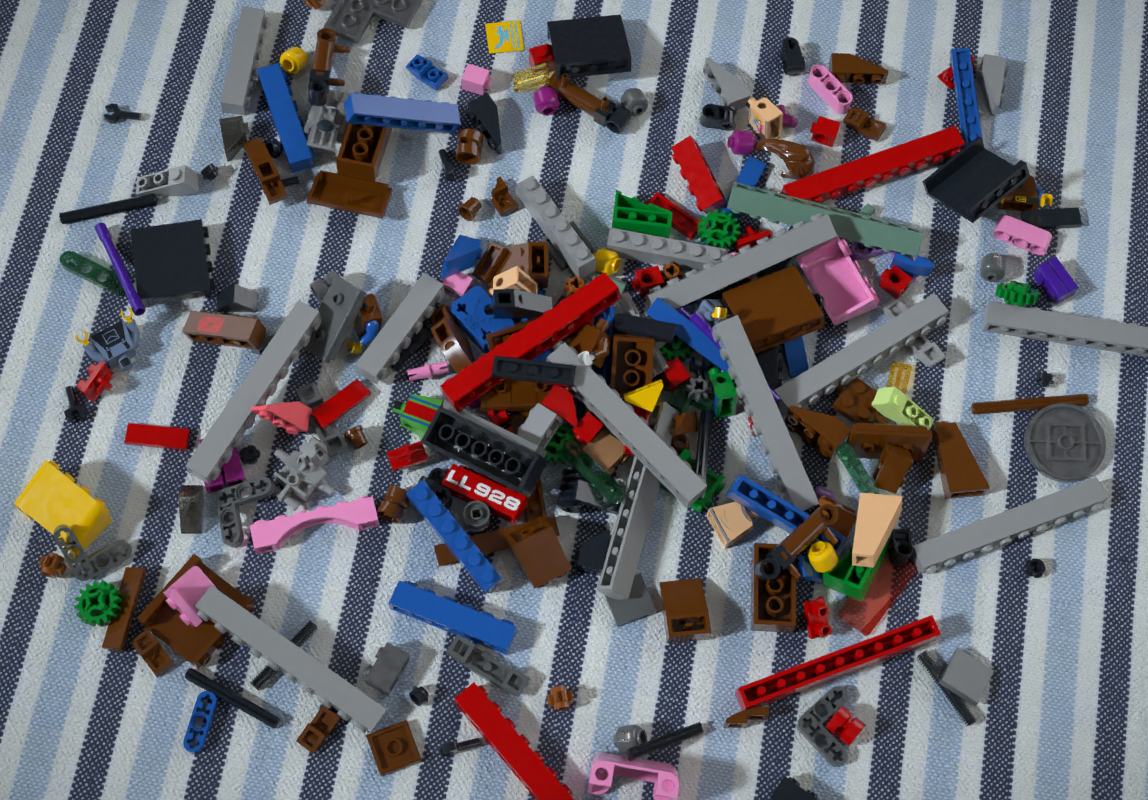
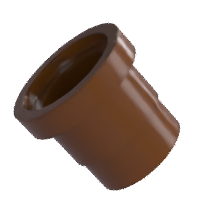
[458,197,482,221]
[344,425,368,450]
[671,434,689,457]

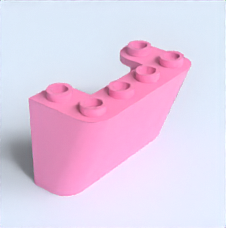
[796,235,880,326]
[587,752,679,800]

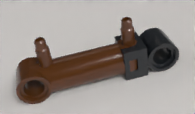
[308,28,350,106]
[544,72,631,134]
[755,504,839,581]

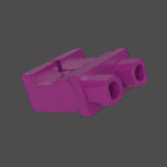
[199,439,246,494]

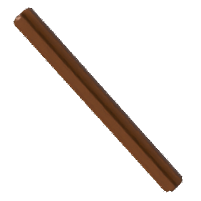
[971,394,1089,414]

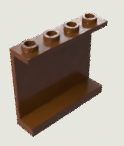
[722,265,825,354]
[137,554,255,670]

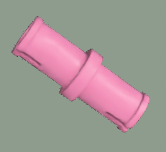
[407,360,449,382]

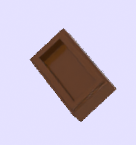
[472,241,509,284]

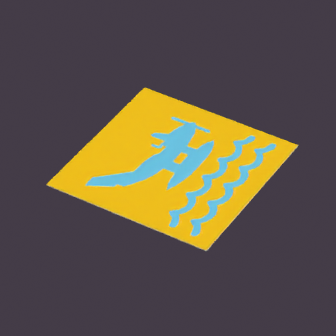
[485,20,524,54]

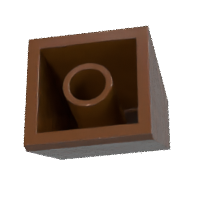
[505,516,571,589]

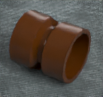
[456,129,484,165]
[377,486,411,524]

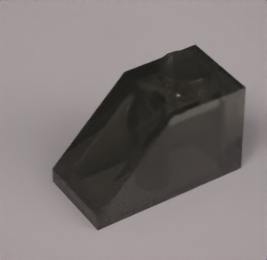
[219,115,250,162]
[178,485,204,534]

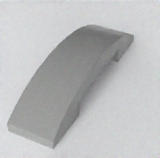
[882,298,946,368]

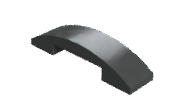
[296,382,349,458]
[446,634,530,697]

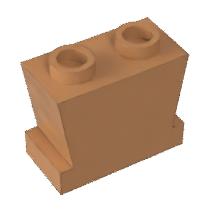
[578,427,630,481]

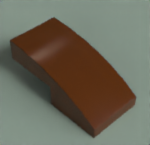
[843,107,886,142]
[130,629,175,678]
[296,705,341,754]
[724,707,769,728]

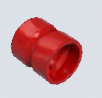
[825,705,866,746]

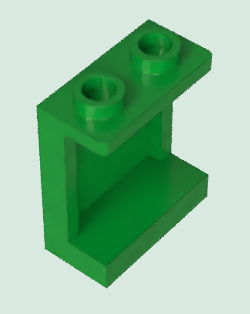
[660,449,726,514]

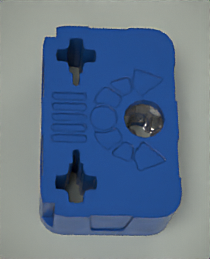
[451,286,514,354]

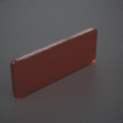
[838,551,917,636]

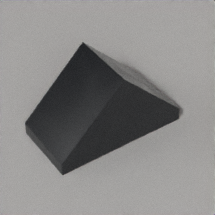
[216,284,258,312]

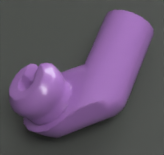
[813,486,838,502]

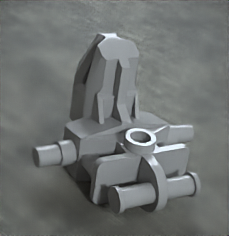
[273,437,335,511]

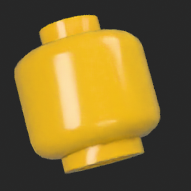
[280,47,308,74]
[593,248,621,276]
[807,541,838,573]

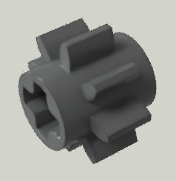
[686,376,712,403]

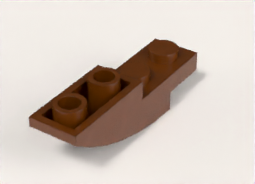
[242,137,288,205]
[430,304,475,374]

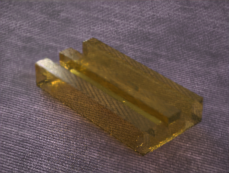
[512,63,549,92]
[886,361,912,395]

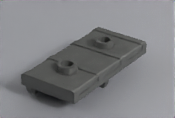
[303,274,367,363]

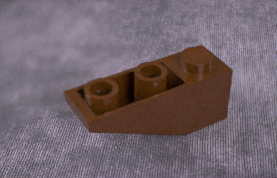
[828,53,888,85]

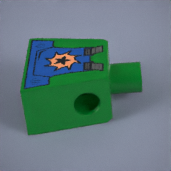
[708,367,738,419]

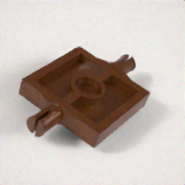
[832,377,890,424]

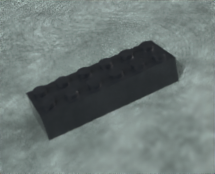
[421,406,548,498]

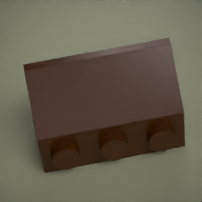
[610,334,654,398]

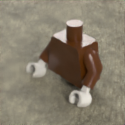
[551,318,613,369]

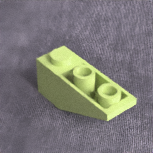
[871,387,934,430]

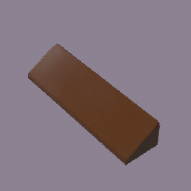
[102,567,147,652]

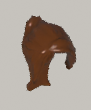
[756,138,815,180]

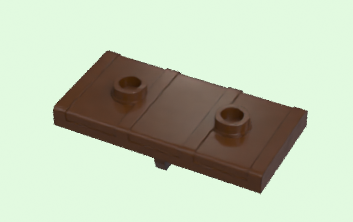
[307,170,392,219]
[480,379,554,412]
[842,423,933,462]

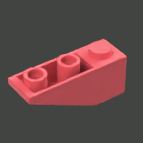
[251,401,312,435]

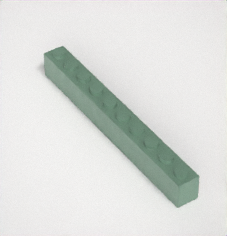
[727,182,923,258]

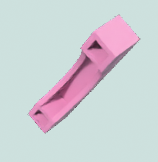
[249,496,379,555]

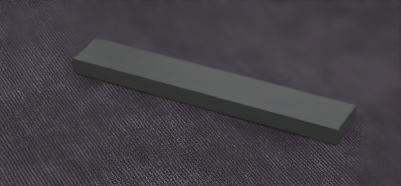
[441,400,548,458]

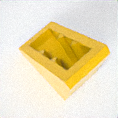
[624,379,664,412]

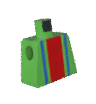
[392,394,443,438]

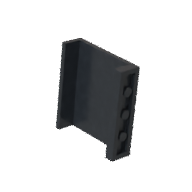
[547,14,632,79]
[922,136,1030,223]
[130,219,215,308]

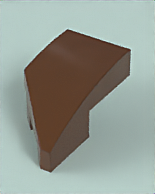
[491,177,518,217]
[670,411,698,435]

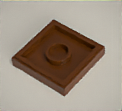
[366,720,422,777]

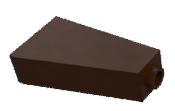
[932,421,990,499]

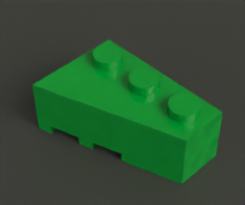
[612,190,672,238]
[822,542,888,601]

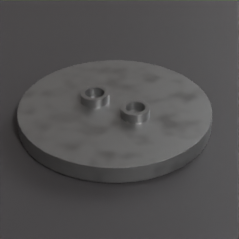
[1024,403,1106,483]

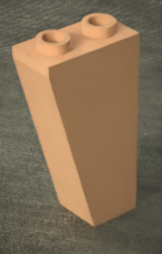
[852,493,902,568]

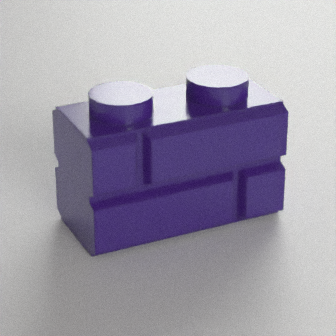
[1034,257,1079,305]

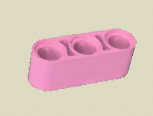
[808,64,853,114]
[993,215,1052,255]

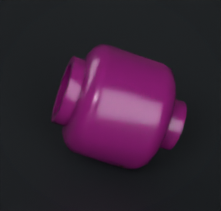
[533,86,559,116]
[727,130,757,155]

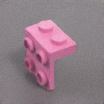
[163,566,218,627]

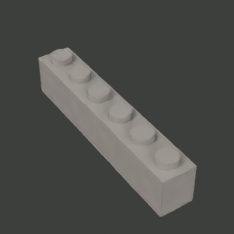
[220,6,269,115]
[517,176,596,279]
[606,228,726,271]
[355,273,445,384]

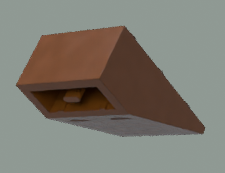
[489,242,548,288]
[784,406,851,461]
[659,578,711,644]

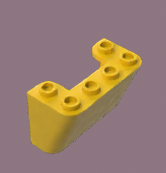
[13,460,112,557]

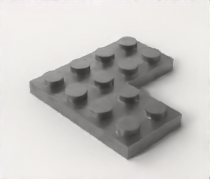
[324,0,423,44]

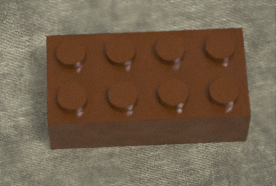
[336,123,392,182]
[750,543,796,633]

